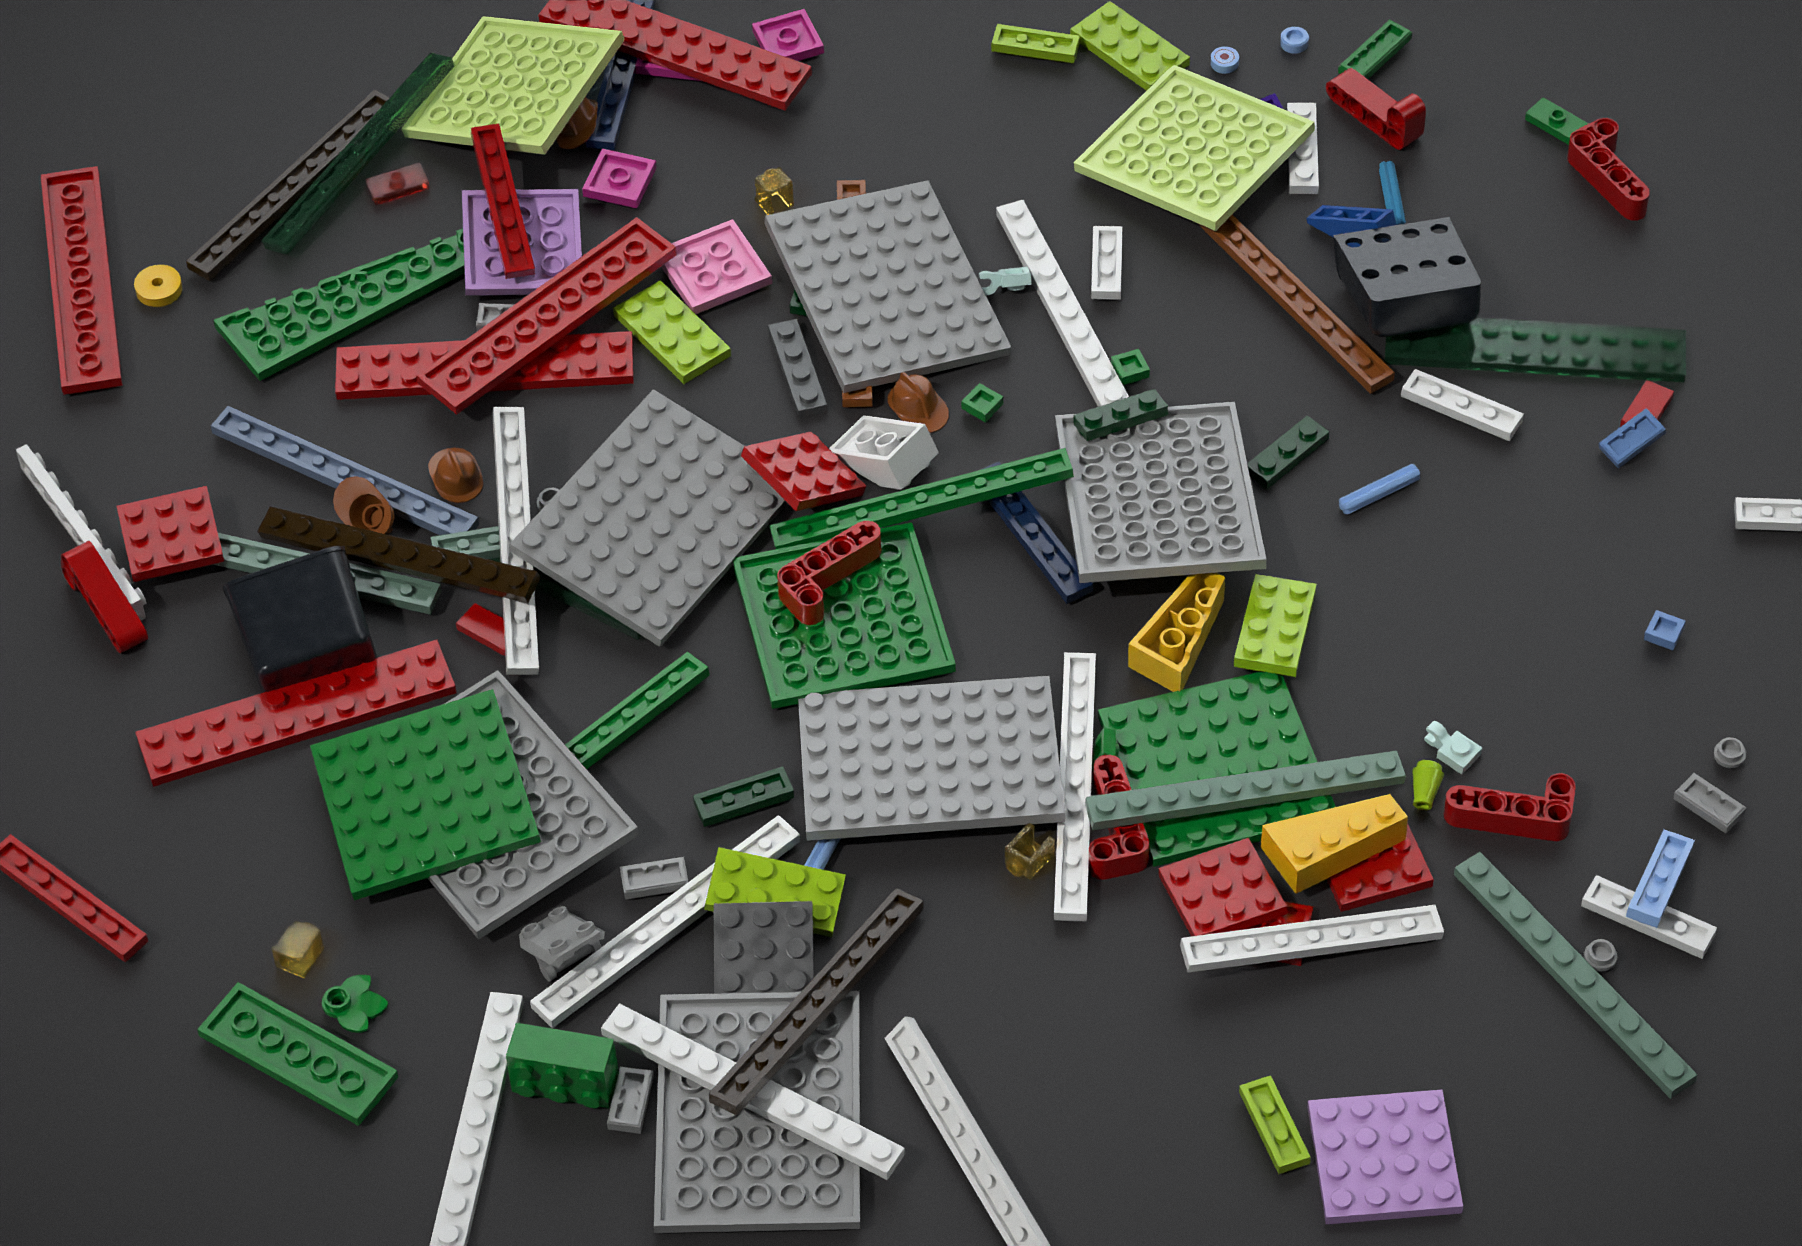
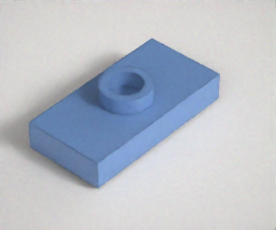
[1599,408,1666,468]

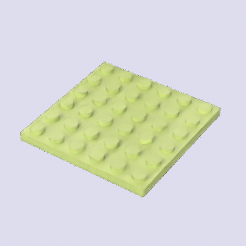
[401,16,625,155]
[1074,65,1315,231]

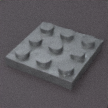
[714,901,814,994]

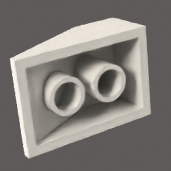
[829,415,939,490]

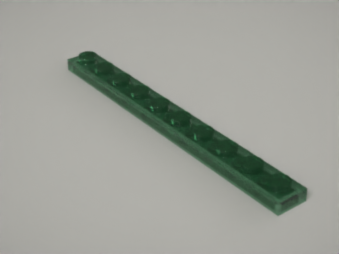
[262,53,455,255]

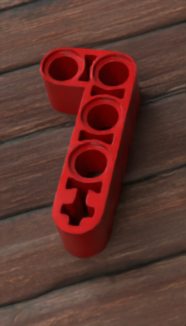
[1326,68,1426,150]
[1567,118,1650,221]
[777,520,881,625]
[61,540,148,654]
[1089,755,1149,880]
[1444,773,1576,841]

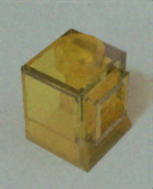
[754,167,794,215]
[1005,823,1055,880]
[271,921,324,978]

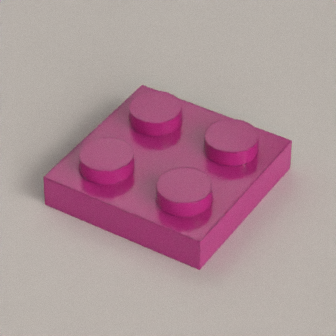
[752,9,824,61]
[582,149,657,208]

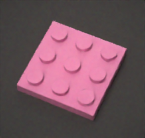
[661,219,772,314]

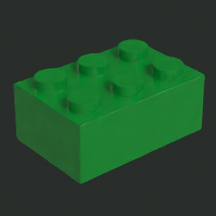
[506,1022,619,1109]

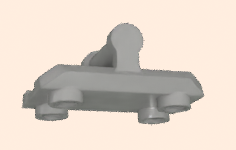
[519,906,605,982]

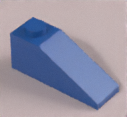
[1306,205,1397,247]

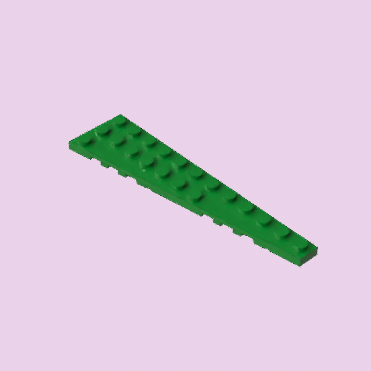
[213,228,465,381]

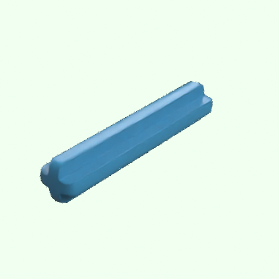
[1379,161,1406,225]

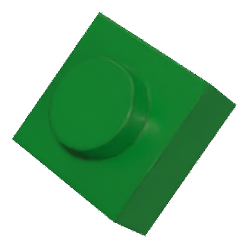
[1111,349,1150,385]
[961,383,1004,423]
[1092,727,1119,771]

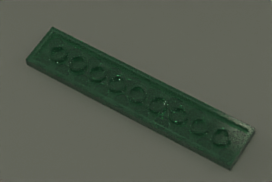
[1384,317,1686,383]

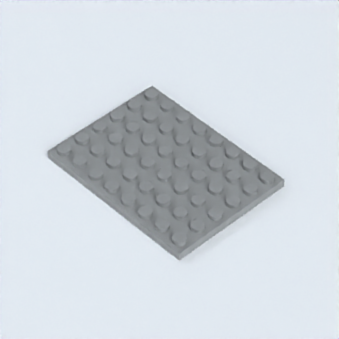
[764,180,1011,393]
[509,389,787,647]
[1055,402,1266,583]
[427,670,640,939]
[798,676,1065,841]
[654,991,860,1233]

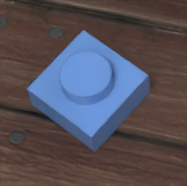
[1644,610,1686,650]

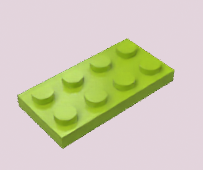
[1070,1,1190,91]
[613,280,731,384]
[1234,574,1317,677]
[704,847,846,937]

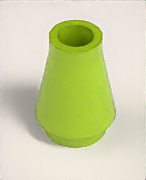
[1412,760,1444,810]

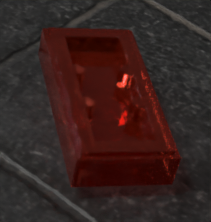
[365,163,429,205]

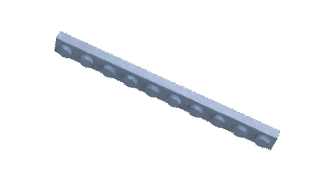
[211,406,479,535]

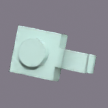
[979,267,1032,295]
[1424,721,1482,775]

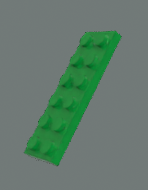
[197,982,399,1126]

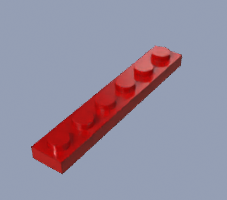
[471,123,535,279]
[0,834,148,962]

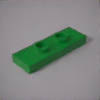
[1338,19,1412,79]

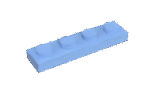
[1626,829,1695,928]

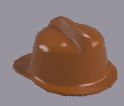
[557,97,598,150]
[888,372,949,433]
[428,447,484,503]
[333,476,394,534]

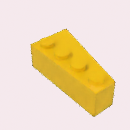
[1128,573,1225,692]
[1261,794,1408,894]

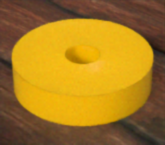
[134,265,183,307]

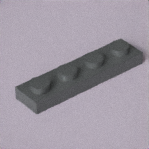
[768,319,828,419]

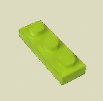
[991,24,1080,63]
[1239,1075,1311,1174]

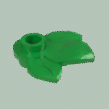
[322,975,388,1033]

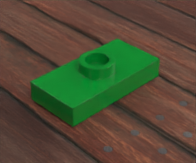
[1525,97,1589,145]

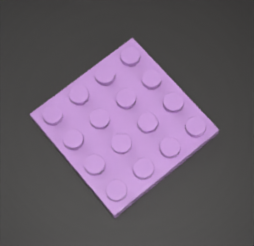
[462,189,582,296]
[1307,1089,1463,1225]

